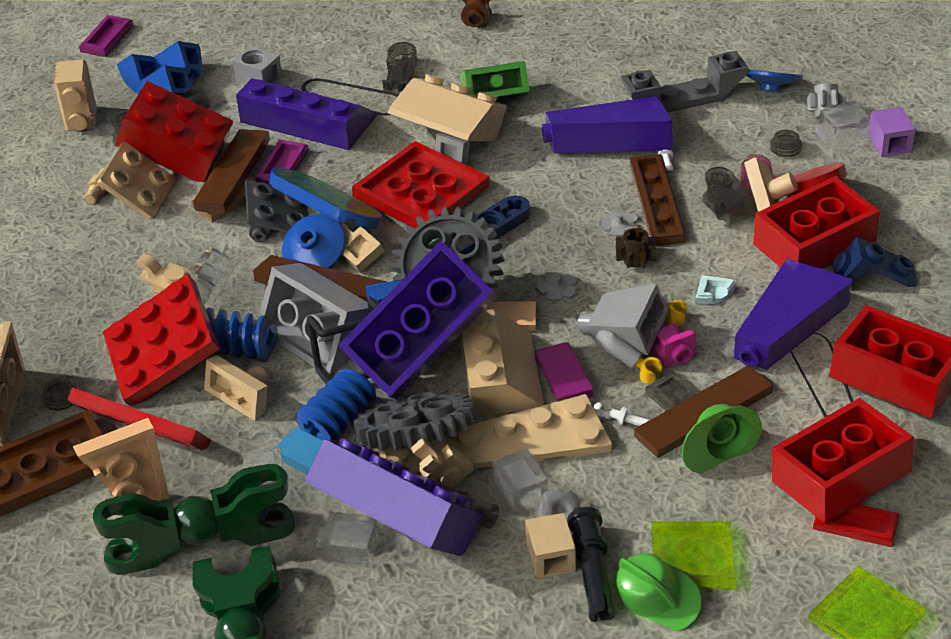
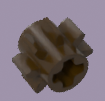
[616,228,656,268]

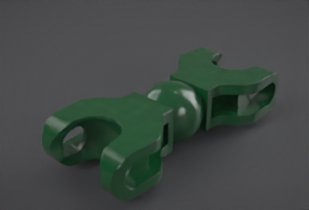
[93,464,295,575]
[192,545,280,639]

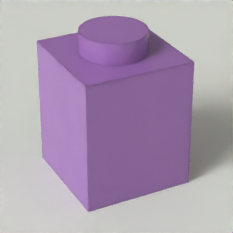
[868,107,915,157]

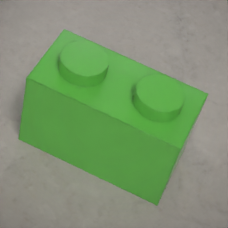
[460,61,530,99]

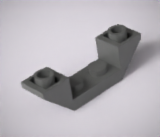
[621,51,749,113]

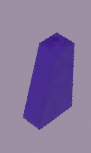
[542,96,673,153]
[734,258,853,370]

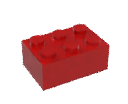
[115,81,234,183]
[753,176,880,269]
[829,305,951,419]
[772,398,914,524]

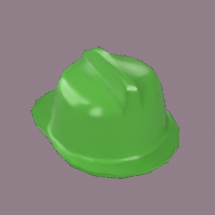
[682,404,762,473]
[613,553,702,631]

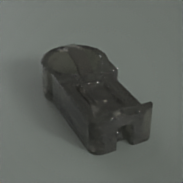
[382,42,418,92]

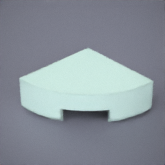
[695,275,736,305]

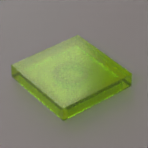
[651,521,736,589]
[808,566,927,639]

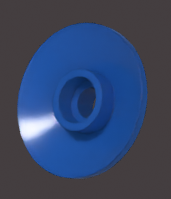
[746,70,803,92]
[282,214,346,268]

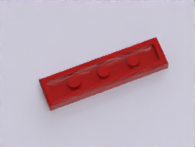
[67,387,211,451]

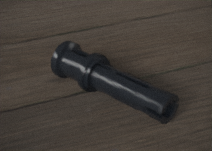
[567,507,615,622]

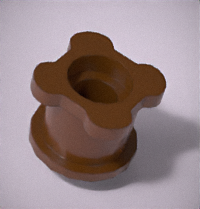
[461,0,492,27]

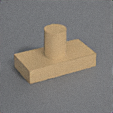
[744,157,798,212]
[204,355,268,421]

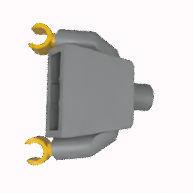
[578,283,688,384]

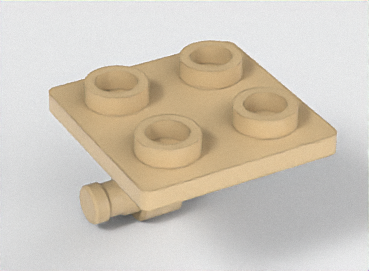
[84,142,176,219]

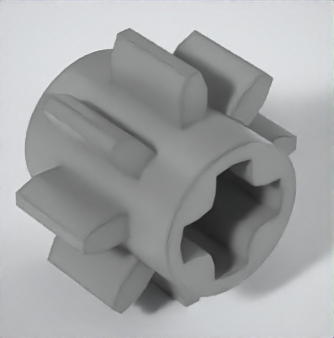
[807,83,847,119]

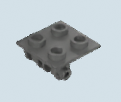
[245,180,308,242]

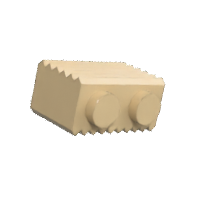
[54,59,97,131]

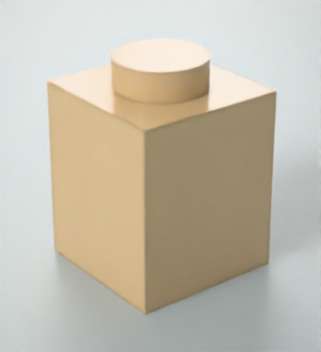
[525,513,576,579]

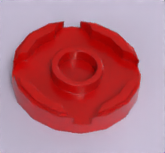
[786,162,848,196]

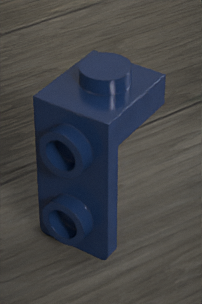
[832,237,917,287]

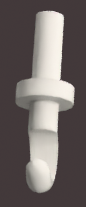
[657,150,674,172]
[593,403,649,426]

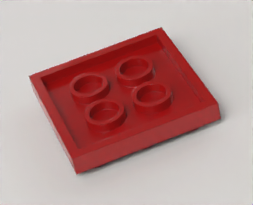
[352,141,489,229]
[103,274,220,406]

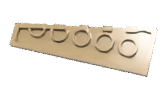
[375,394,612,476]

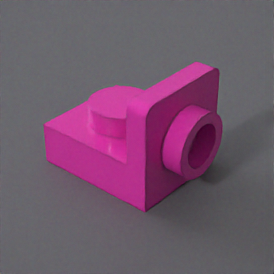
[650,323,696,368]

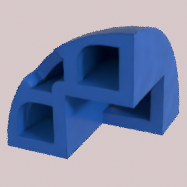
[117,41,202,95]

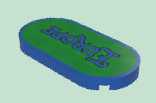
[269,168,382,229]

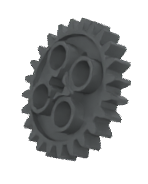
[391,207,505,288]
[354,391,477,450]

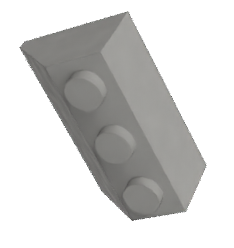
[258,263,369,376]

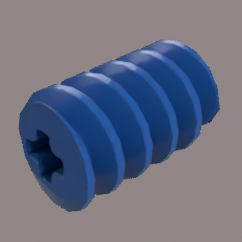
[206,307,277,361]
[297,369,376,441]

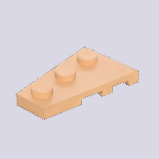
[73,418,170,501]

